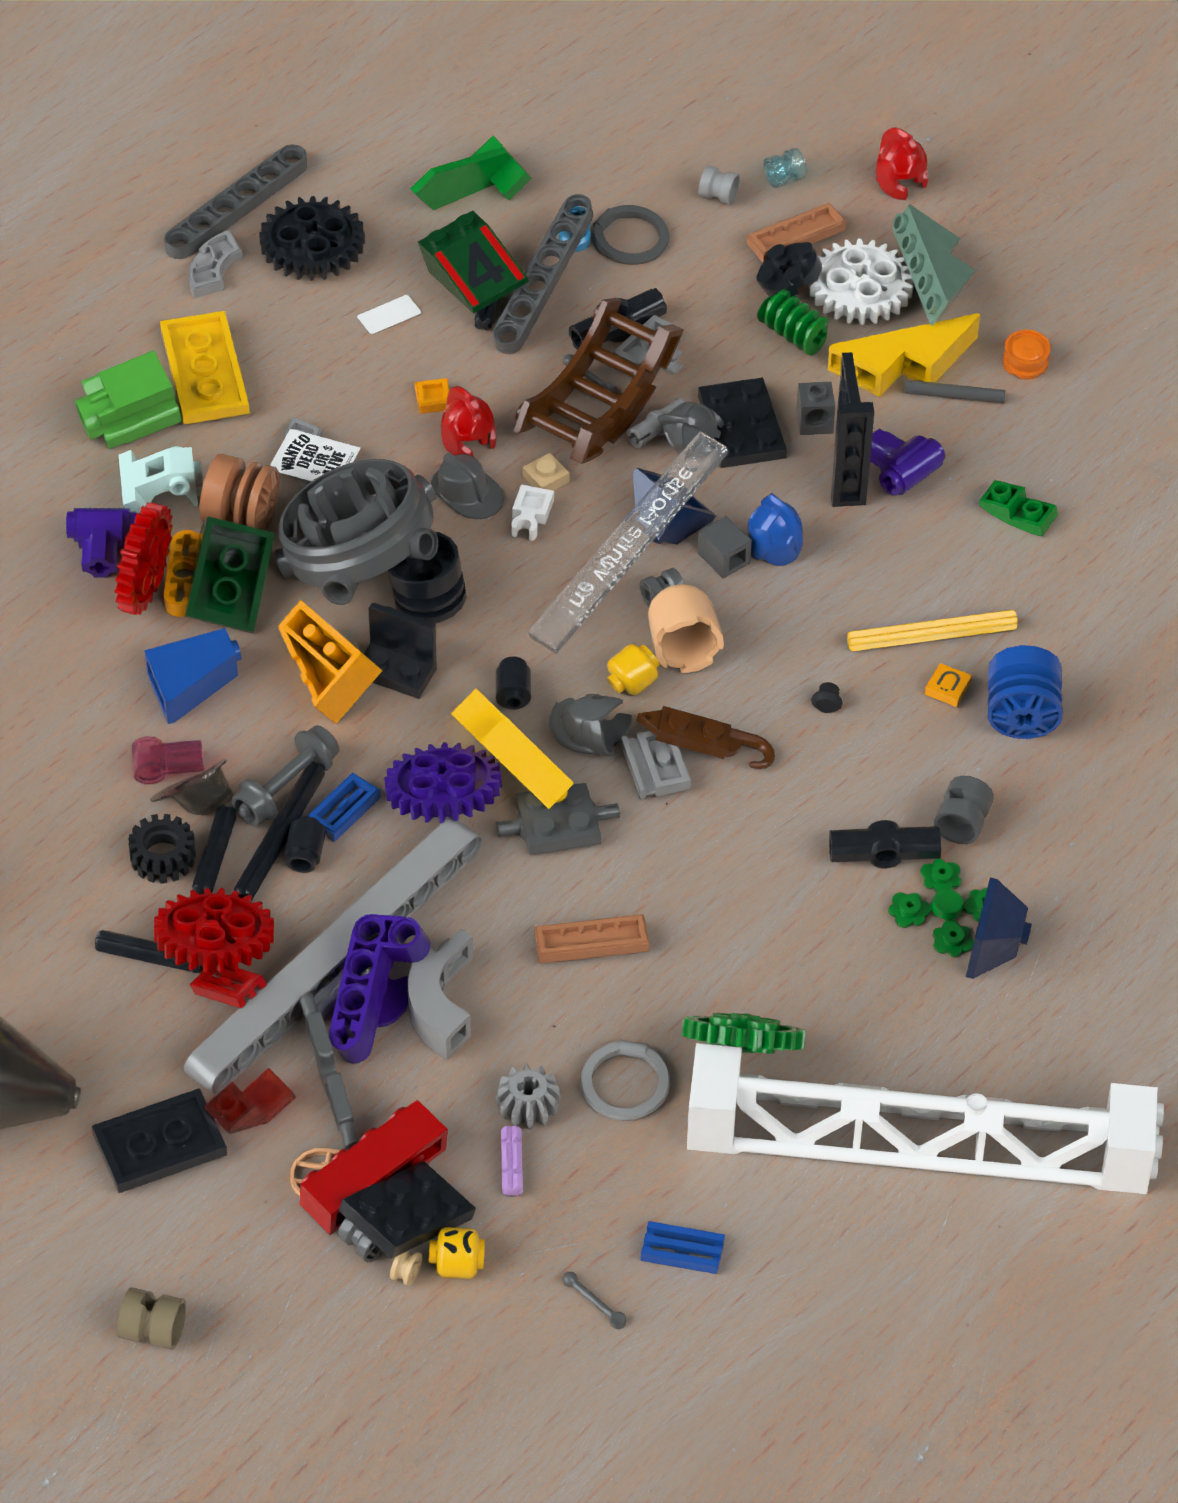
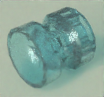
[763,148,807,188]

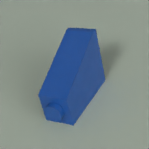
[144,628,242,724]

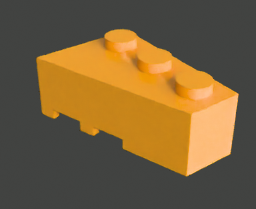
[278,600,383,724]

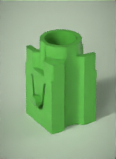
[74,350,183,449]

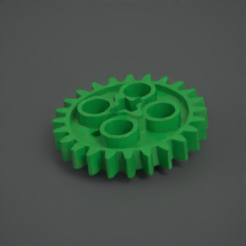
[682,1013,806,1054]

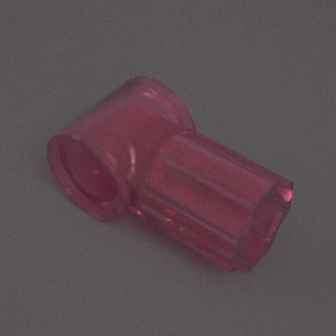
[131,736,204,784]

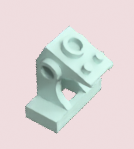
[119,446,203,514]

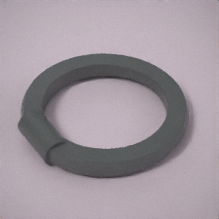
[593,205,669,265]

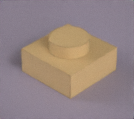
[522,453,570,491]

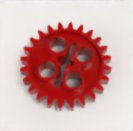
[114,502,173,615]
[154,888,274,973]

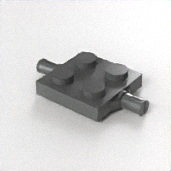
[496,783,620,855]

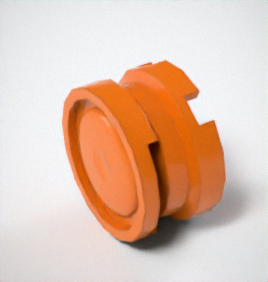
[1002,329,1051,380]

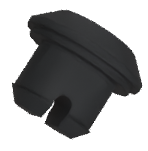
[811,682,843,713]

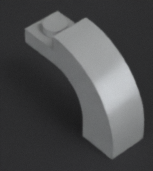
[408,929,473,1060]

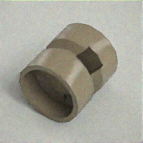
[117,1287,186,1350]

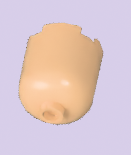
[648,584,724,673]

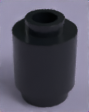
[496,656,531,710]
[284,816,326,873]

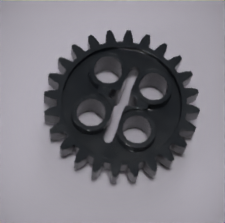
[259,196,365,281]

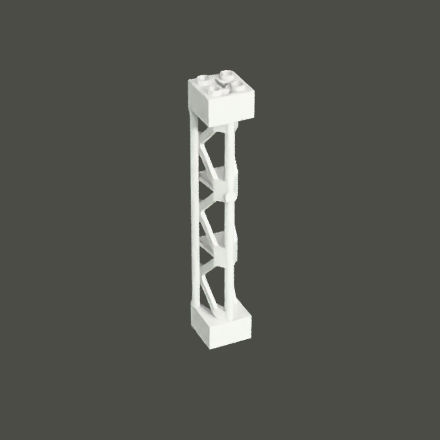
[687,1043,1164,1194]

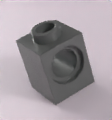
[796,381,835,435]

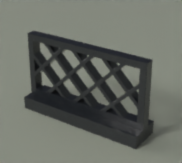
[831,352,875,507]

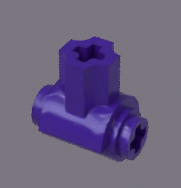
[870,428,945,496]
[66,508,137,578]

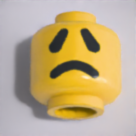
[429,1227,485,1279]

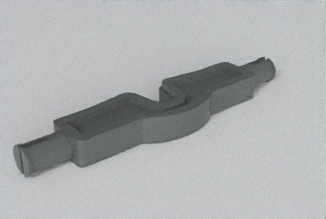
[299,993,359,1149]

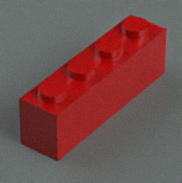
[300,1100,448,1235]

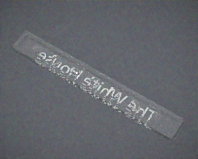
[527,431,728,654]

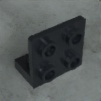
[364,603,437,699]

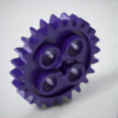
[384,742,502,823]

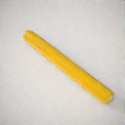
[847,609,1018,652]

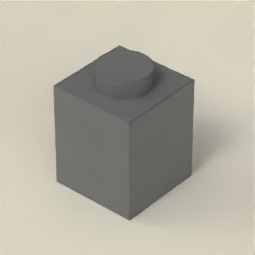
[698,516,752,579]

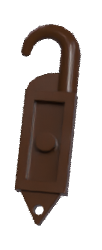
[636,706,775,769]

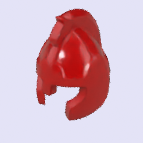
[875,127,928,200]
[440,386,496,457]

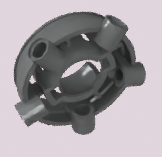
[275,459,438,605]

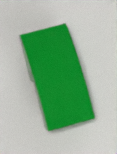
[979,480,1058,537]

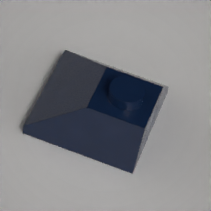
[633,468,716,545]
[966,877,1032,979]

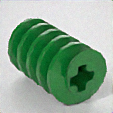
[757,289,829,356]

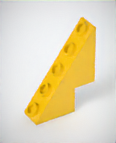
[828,313,981,397]
[451,688,574,809]

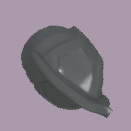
[657,402,724,459]
[549,694,632,756]

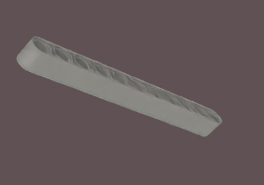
[184,817,483,1094]

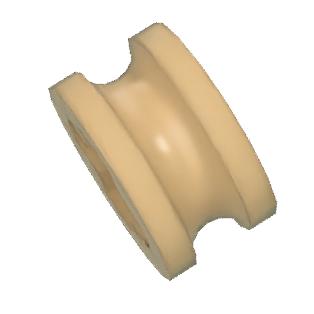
[390,1250,422,1286]

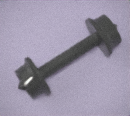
[231,725,339,826]

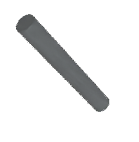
[904,380,1005,403]

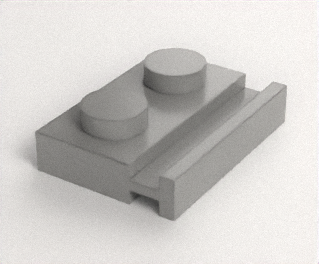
[621,731,691,800]

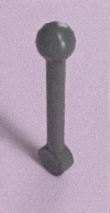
[563,354,615,393]
[562,1272,626,1329]

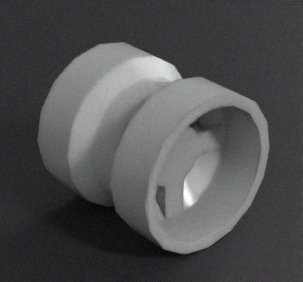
[698,165,740,205]

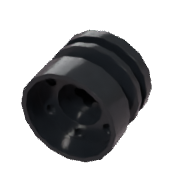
[388,532,467,623]

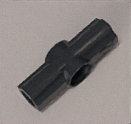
[569,288,667,350]
[829,820,941,869]

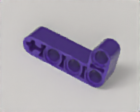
[329,914,431,1064]

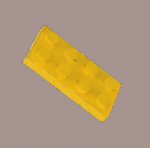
[160,311,250,424]

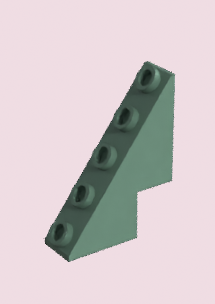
[892,204,975,326]

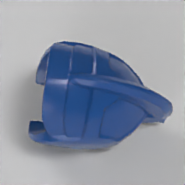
[748,493,803,566]

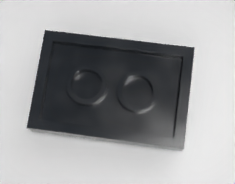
[698,377,787,468]
[92,1088,228,1193]
[339,1161,476,1259]

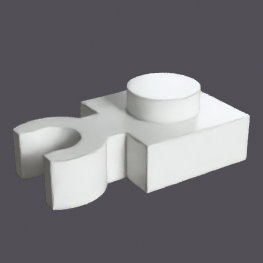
[511,484,554,541]

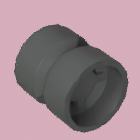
[934,776,994,844]

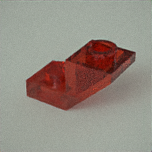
[204,1068,296,1134]

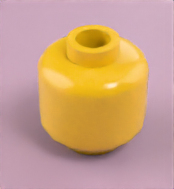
[606,644,660,696]

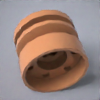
[199,454,280,531]

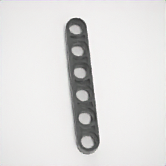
[164,144,307,259]
[493,194,593,354]

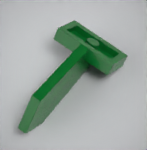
[410,135,532,210]

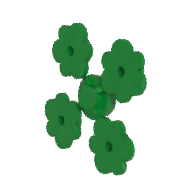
[888,858,987,958]

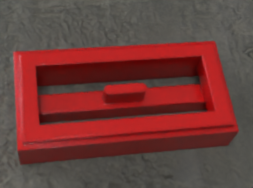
[190,966,267,1008]

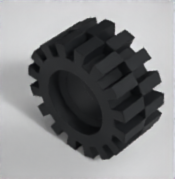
[128,814,196,883]

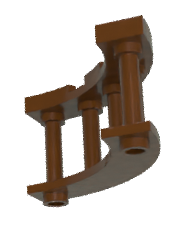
[514,298,684,464]

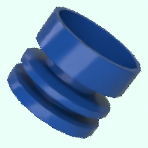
[988,645,1063,739]

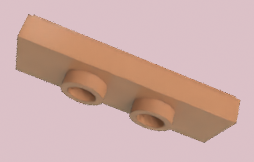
[747,202,847,262]
[534,914,649,964]

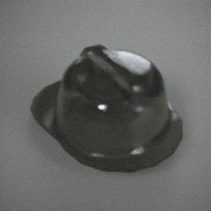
[150,759,233,815]

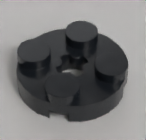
[756,242,822,297]

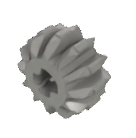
[496,1063,561,1130]

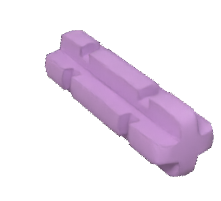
[501,1125,523,1196]

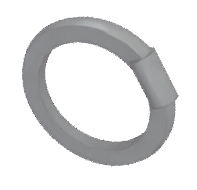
[580,1039,670,1121]

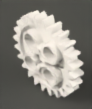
[809,238,914,325]

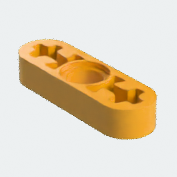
[164,530,199,617]

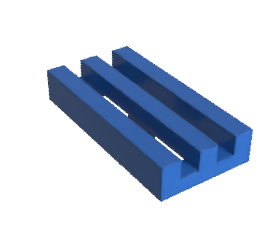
[307,772,381,842]
[641,1221,725,1274]

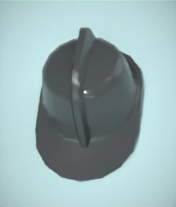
[431,452,504,520]

